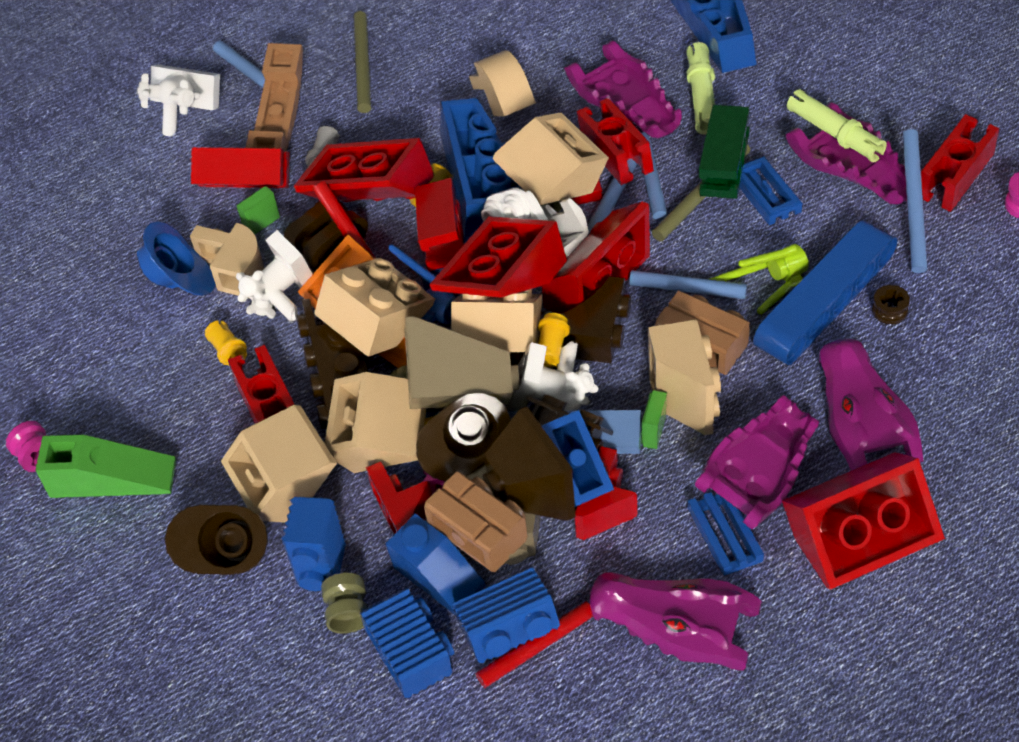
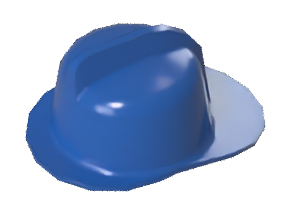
[137,221,216,296]

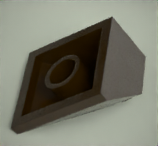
[483,406,576,521]

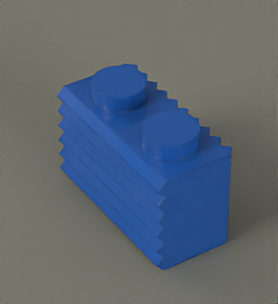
[281,497,346,591]
[452,567,560,663]
[360,588,455,698]

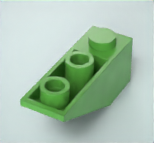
[35,435,176,498]

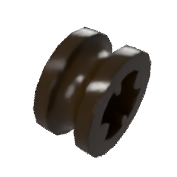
[872,285,910,325]

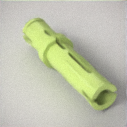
[686,42,715,135]
[787,89,887,162]

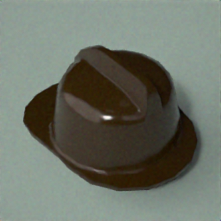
[416,393,511,482]
[165,505,268,575]

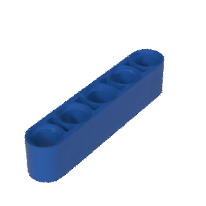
[753,220,898,365]

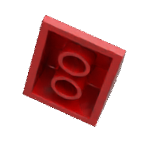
[430,216,567,298]

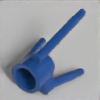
[388,244,459,325]

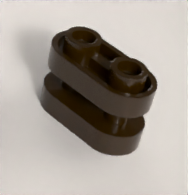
[284,201,368,271]

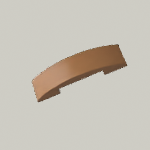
[245,43,303,151]

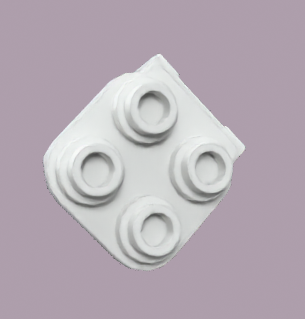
[481,188,589,257]

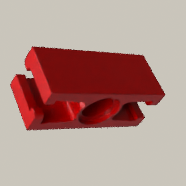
[576,98,654,185]
[921,114,999,212]
[191,147,290,189]
[415,178,464,271]
[228,345,295,424]

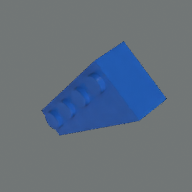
[670,0,756,73]
[440,98,524,236]

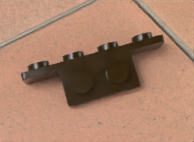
[296,299,368,429]

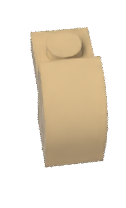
[469,50,536,116]
[190,222,264,299]

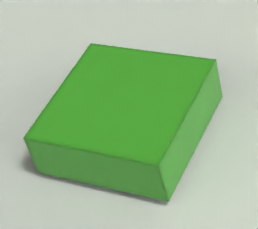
[236,186,280,235]
[641,390,667,450]

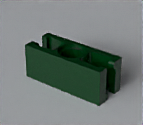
[699,105,750,199]

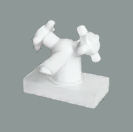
[137,64,220,136]
[236,230,313,323]
[506,341,599,411]

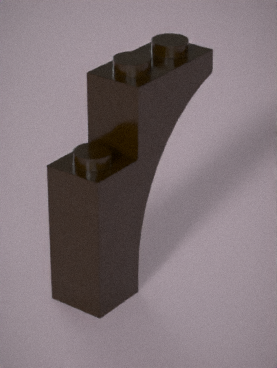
[510,276,631,370]

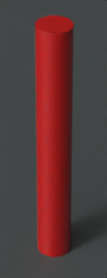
[312,180,376,259]
[475,601,593,688]

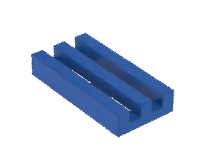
[739,156,802,225]
[687,492,764,576]

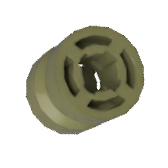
[321,573,368,633]

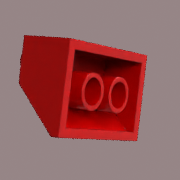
[294,138,434,203]
[541,201,650,314]
[782,452,945,590]

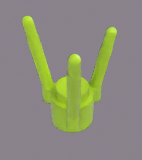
[709,244,809,315]

